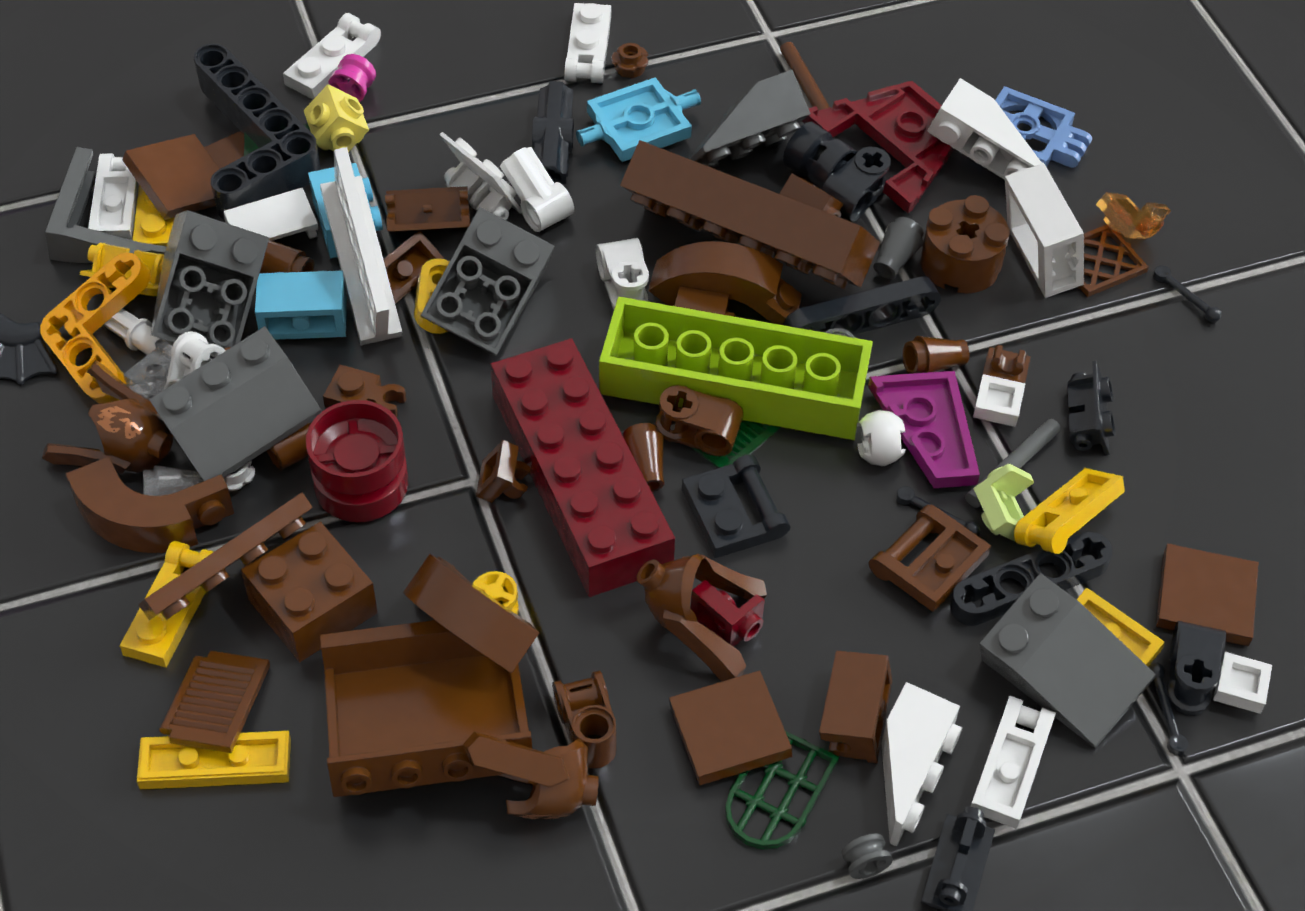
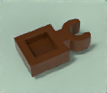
[323,365,406,417]

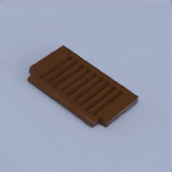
[159,650,270,753]

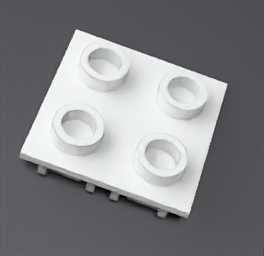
[439,132,522,220]

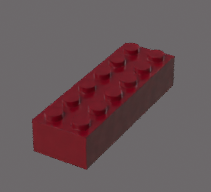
[491,338,675,598]

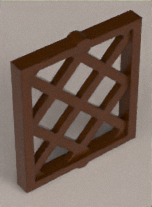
[1078,223,1149,298]

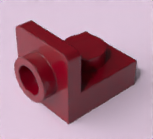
[690,580,765,647]

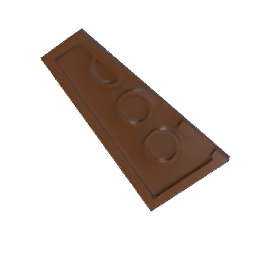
[139,492,313,620]

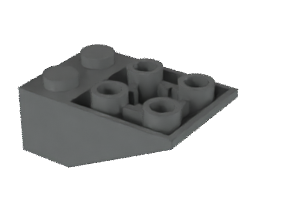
[688,70,811,168]
[421,207,555,356]
[151,210,270,348]

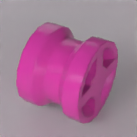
[328,54,376,102]

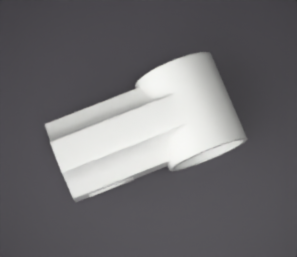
[500,147,574,232]

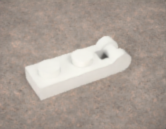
[564,3,611,84]
[283,13,381,99]
[88,153,139,240]
[971,696,1056,829]

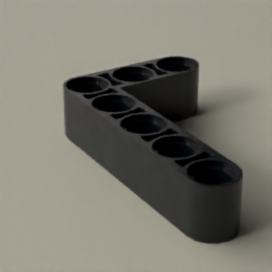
[194,44,321,220]

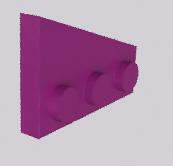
[868,371,980,488]

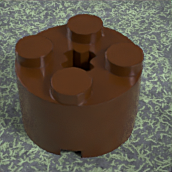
[921,195,1010,294]

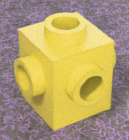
[303,84,369,152]

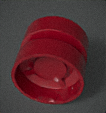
[306,400,408,522]

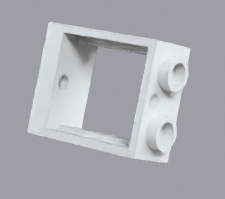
[1005,162,1084,298]

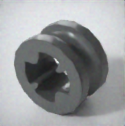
[841,833,893,879]

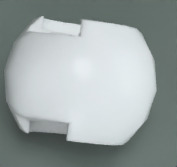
[857,410,906,466]

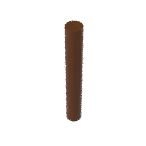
[780,41,830,111]

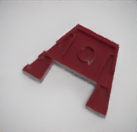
[802,81,955,213]

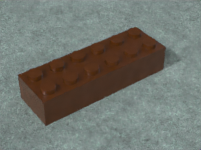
[620,140,880,290]

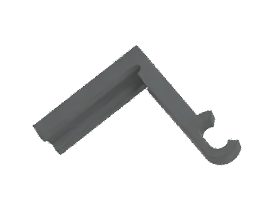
[45,147,167,263]

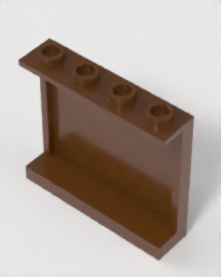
[320,620,532,797]

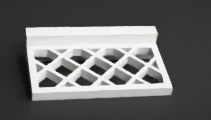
[320,147,402,345]

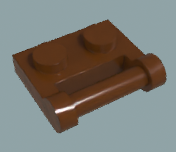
[868,504,991,612]

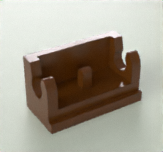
[385,186,470,232]
[819,650,892,763]

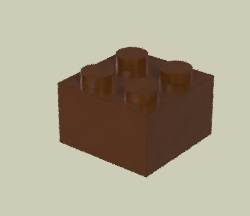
[241,521,378,663]

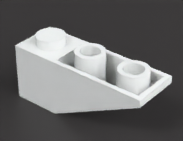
[927,78,1042,180]
[881,682,962,846]

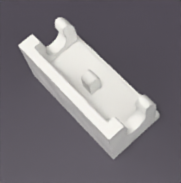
[224,187,318,241]

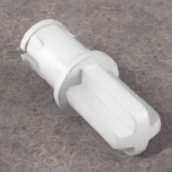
[103,308,174,365]

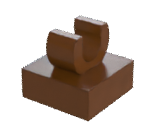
[980,345,1031,384]
[476,440,531,503]

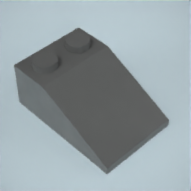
[979,573,1156,748]

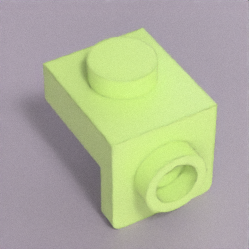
[973,464,1034,541]

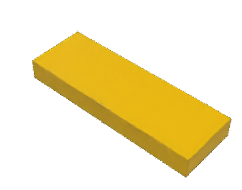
[137,731,291,790]

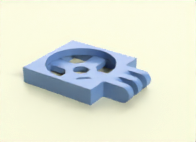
[995,86,1092,168]

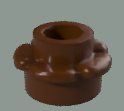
[611,43,649,78]

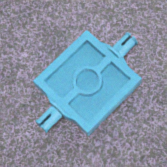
[576,77,701,162]

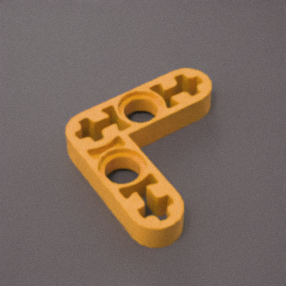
[40,252,150,404]

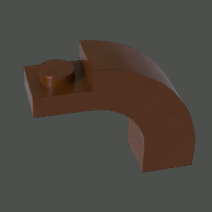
[648,241,802,325]
[65,457,235,553]
[403,554,539,673]

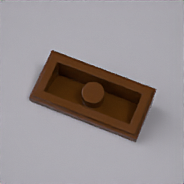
[383,230,444,304]

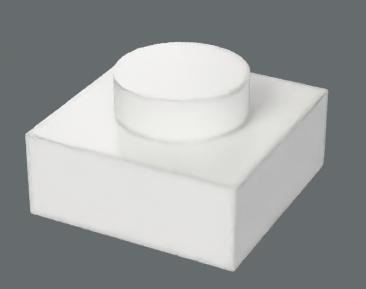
[973,374,1025,427]
[1213,652,1272,714]

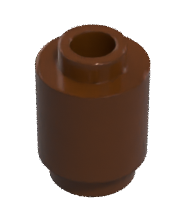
[259,240,314,274]

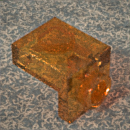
[1096,192,1171,240]

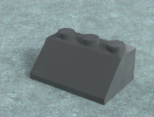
[149,326,322,481]

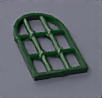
[725,731,839,850]

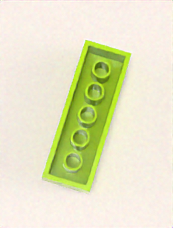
[599,296,873,440]

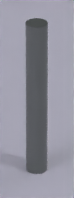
[965,419,1061,508]

